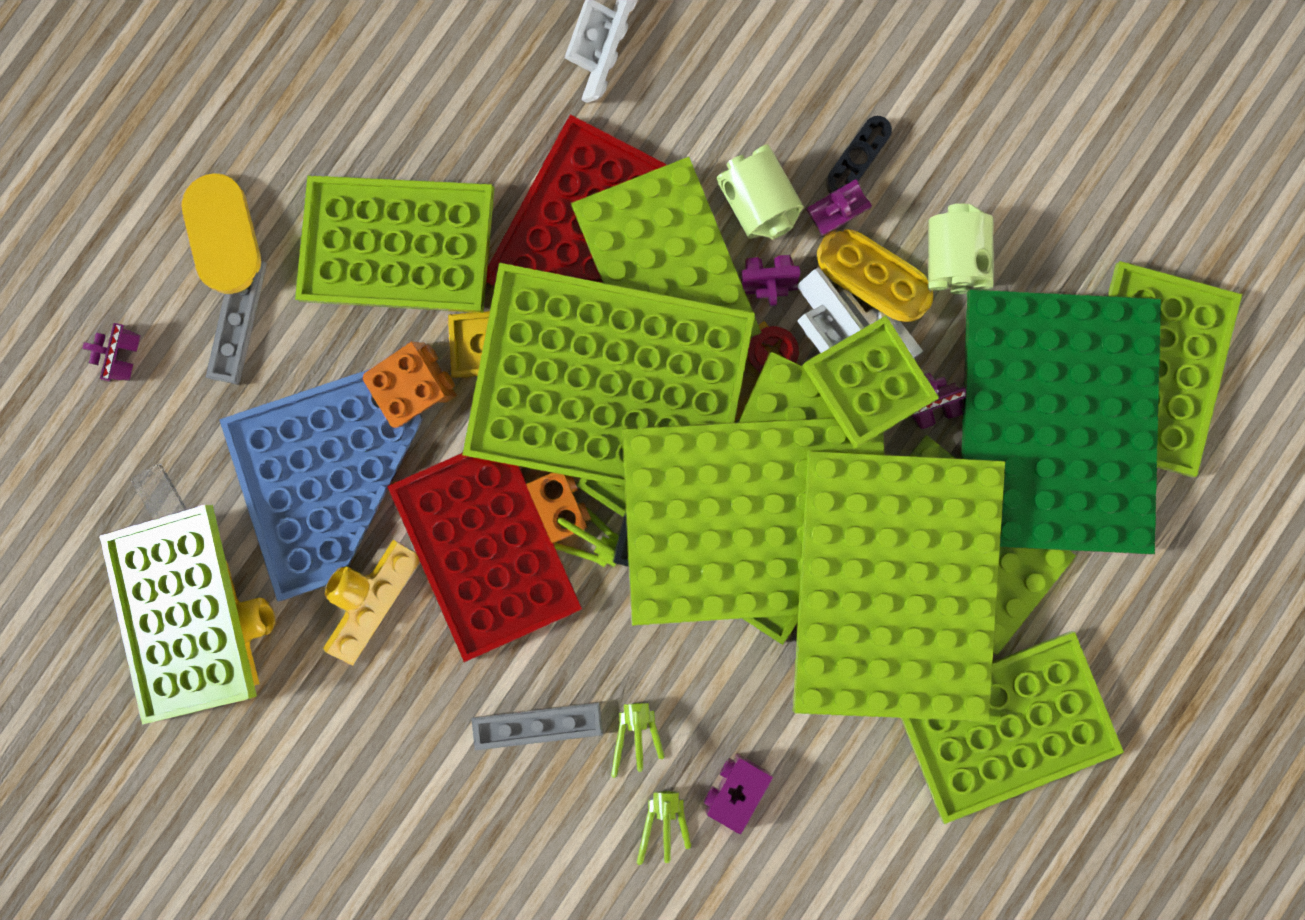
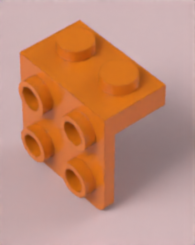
[363,341,457,428]

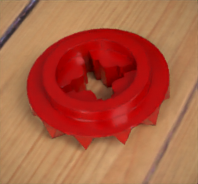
[748,326,799,374]

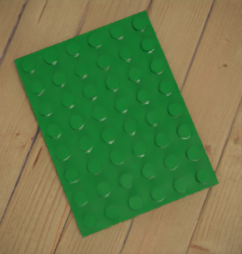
[961,290,1161,555]

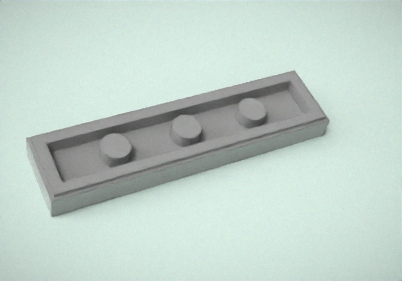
[205,261,267,385]
[471,702,603,751]

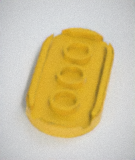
[181,173,261,294]
[817,229,934,322]

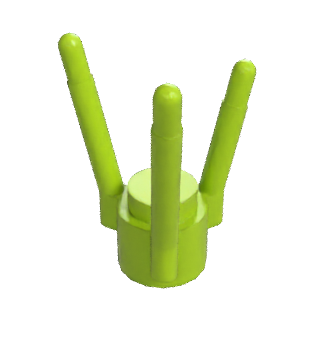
[554,507,619,567]
[611,703,664,778]
[637,791,691,865]

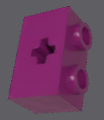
[704,753,773,835]

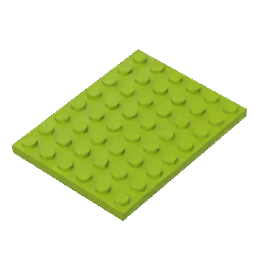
[462,263,755,486]
[622,418,884,626]
[793,451,1005,722]

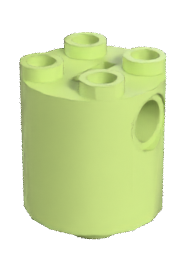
[716,144,804,240]
[928,204,994,294]

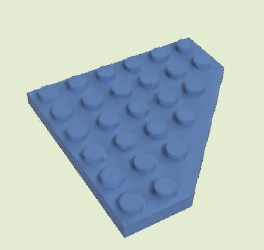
[219,369,423,602]

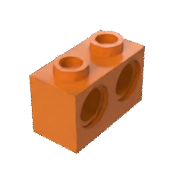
[526,472,591,543]

